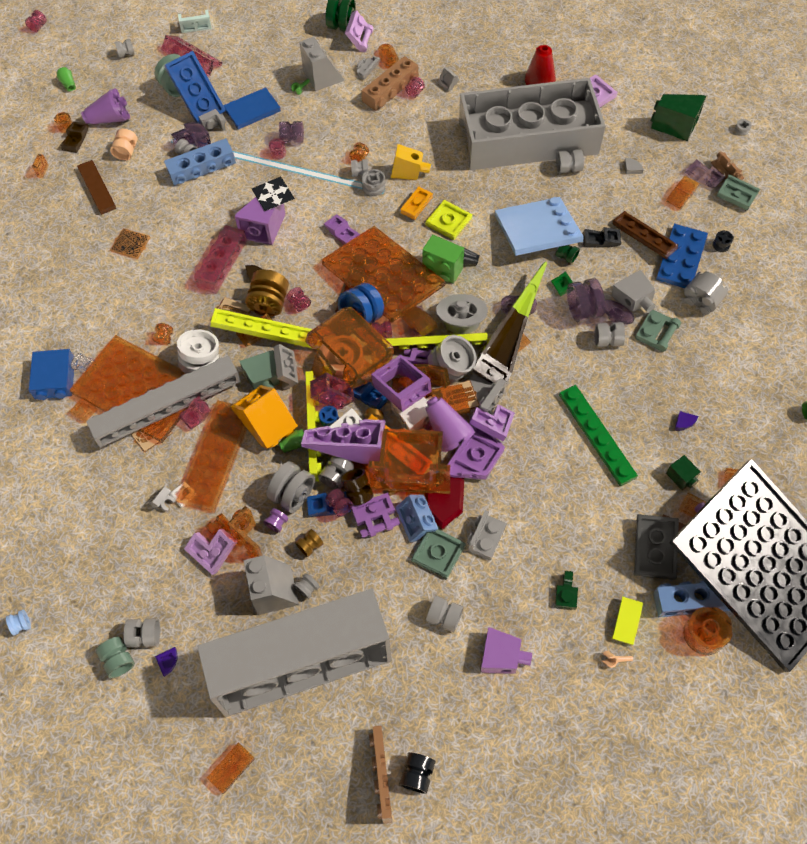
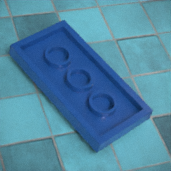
[164,51,226,126]
[656,223,708,288]

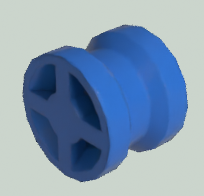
[319,406,339,427]

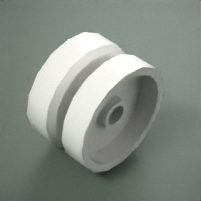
[177,329,219,374]

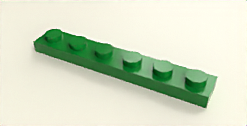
[559,385,638,487]

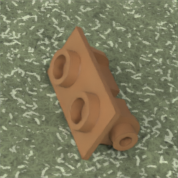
[711,151,744,180]

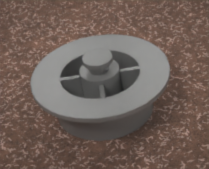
[436,294,488,334]

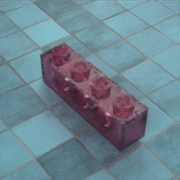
[194,225,247,294]

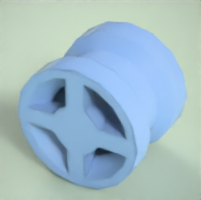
[6,610,31,636]

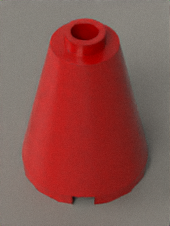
[525,45,556,85]

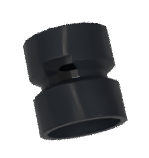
[399,752,436,794]

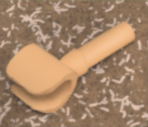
[602,651,633,668]

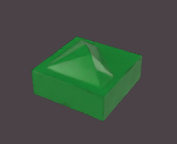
[551,271,576,296]

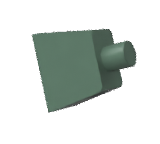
[240,350,280,390]

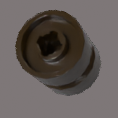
[341,468,374,506]

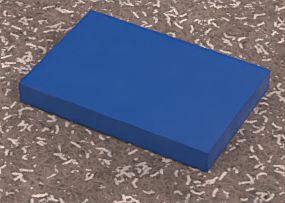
[223,87,281,129]

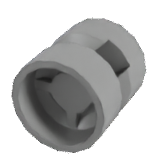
[556,149,584,173]
[594,322,625,347]
[318,455,354,490]
[426,595,464,632]
[124,618,161,647]

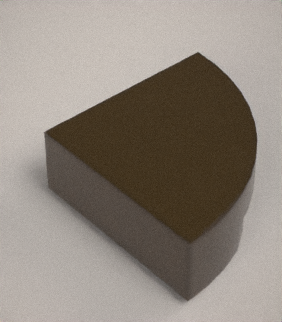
[245,265,262,283]

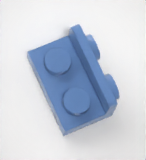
[395,495,438,542]

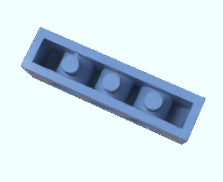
[164,138,236,185]
[653,581,730,618]

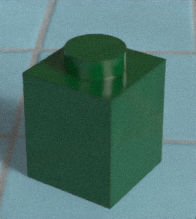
[666,455,701,490]

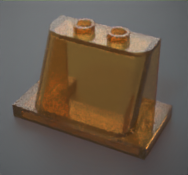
[368,429,451,494]

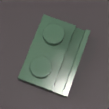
[717,175,760,211]

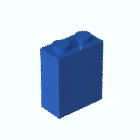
[29,349,75,400]

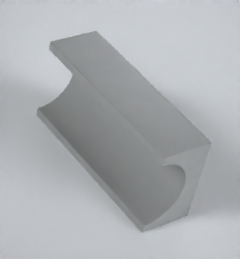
[459,78,606,170]
[197,588,392,717]

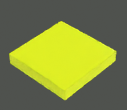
[425,200,473,240]

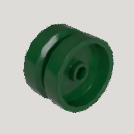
[325,0,356,31]

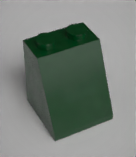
[650,94,707,141]

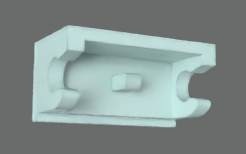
[178,10,212,33]

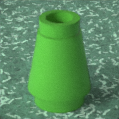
[56,67,76,92]
[279,429,304,453]

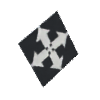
[251,176,295,211]

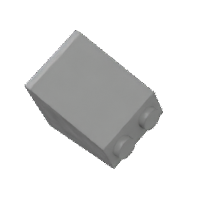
[299,37,344,91]
[244,555,299,615]

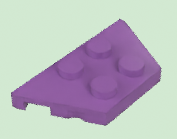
[443,426,505,480]

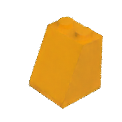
[230,385,298,449]

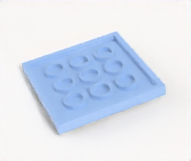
[495,197,583,256]

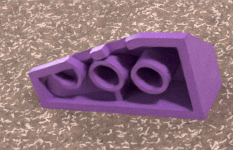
[301,419,385,465]

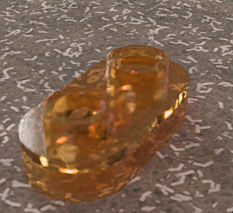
[378,44,399,69]

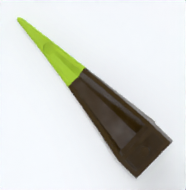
[471,262,547,384]

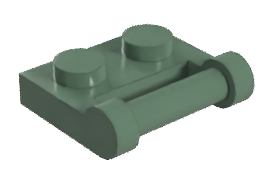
[635,310,681,352]

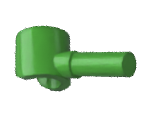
[291,79,310,95]

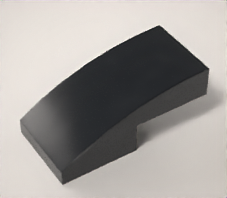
[582,227,622,248]

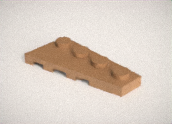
[369,725,393,824]

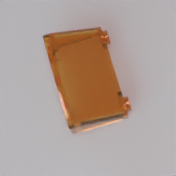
[305,306,394,389]

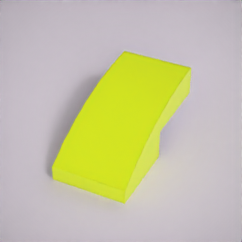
[612,596,643,645]

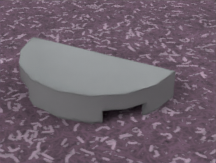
[357,56,381,80]

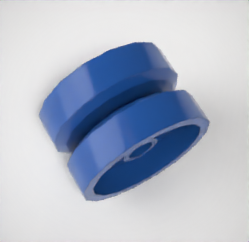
[338,283,384,329]

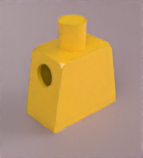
[391,144,431,180]

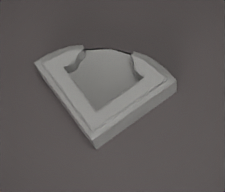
[624,158,644,174]

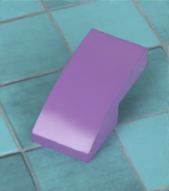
[324,214,361,248]

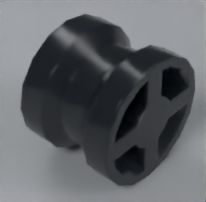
[713,230,734,252]

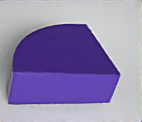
[675,411,699,431]
[155,647,178,677]

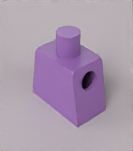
[481,627,532,674]

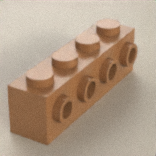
[361,56,419,111]

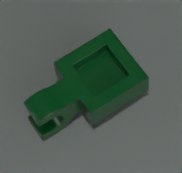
[555,571,578,610]

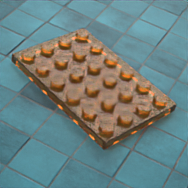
[321,226,445,323]
[70,335,191,443]

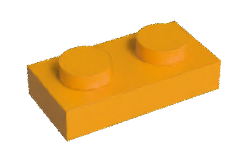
[400,186,433,220]

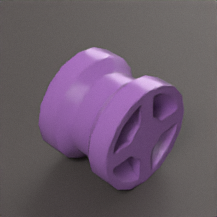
[263,508,288,533]

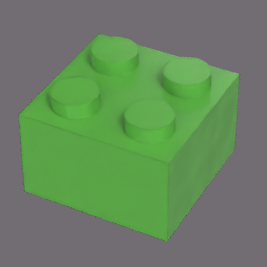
[422,234,464,284]

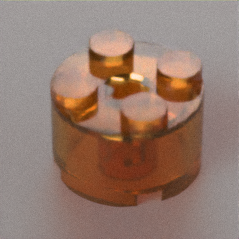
[683,607,733,656]

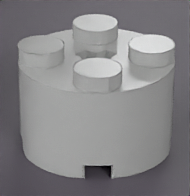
[684,271,728,315]

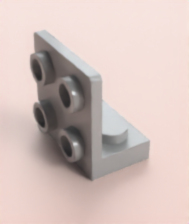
[454,374,507,414]

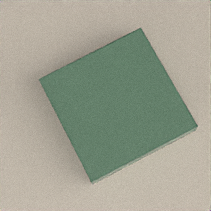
[411,529,466,579]

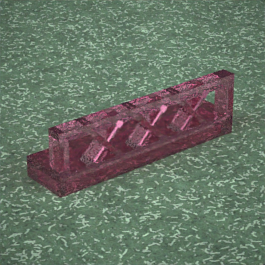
[161,35,223,76]

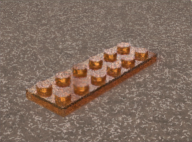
[176,400,247,513]

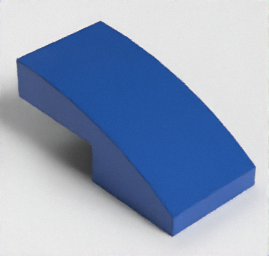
[346,376,388,410]
[307,491,351,517]

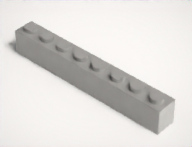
[86,355,241,448]

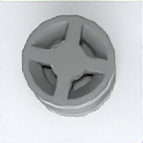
[294,573,320,600]

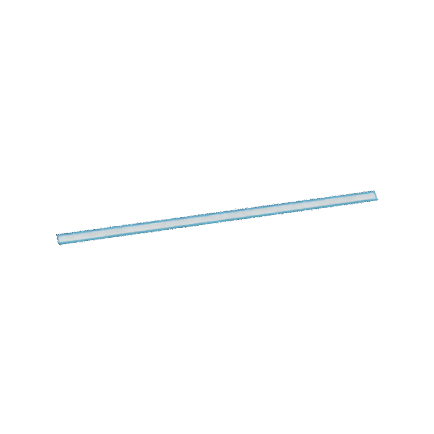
[171,137,386,194]

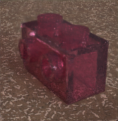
[310,373,354,410]

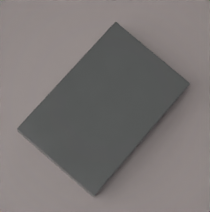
[634,514,679,580]

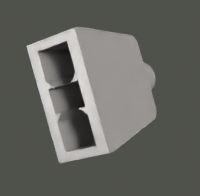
[611,270,656,312]

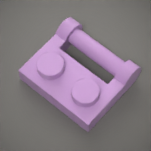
[345,10,374,52]

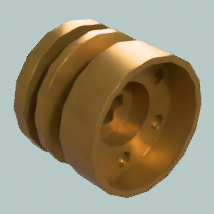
[245,269,289,316]

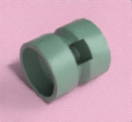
[96,637,135,678]

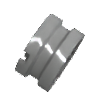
[362,169,385,196]

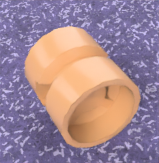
[110,128,138,161]

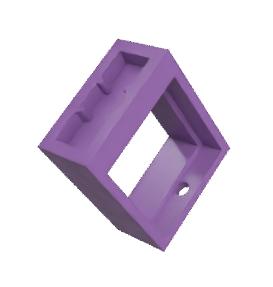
[371,355,432,412]

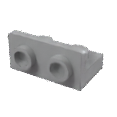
[274,344,298,390]
[467,510,507,560]

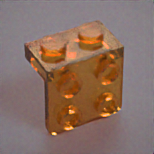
[227,506,263,558]

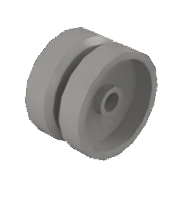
[428,335,477,383]
[266,461,315,513]

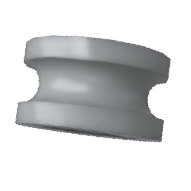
[735,119,752,135]

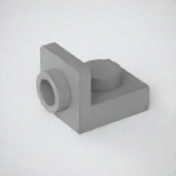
[199,109,226,132]

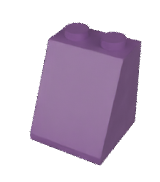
[235,197,286,245]

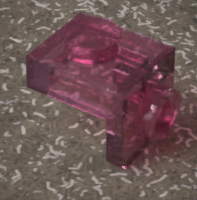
[179,396,211,429]

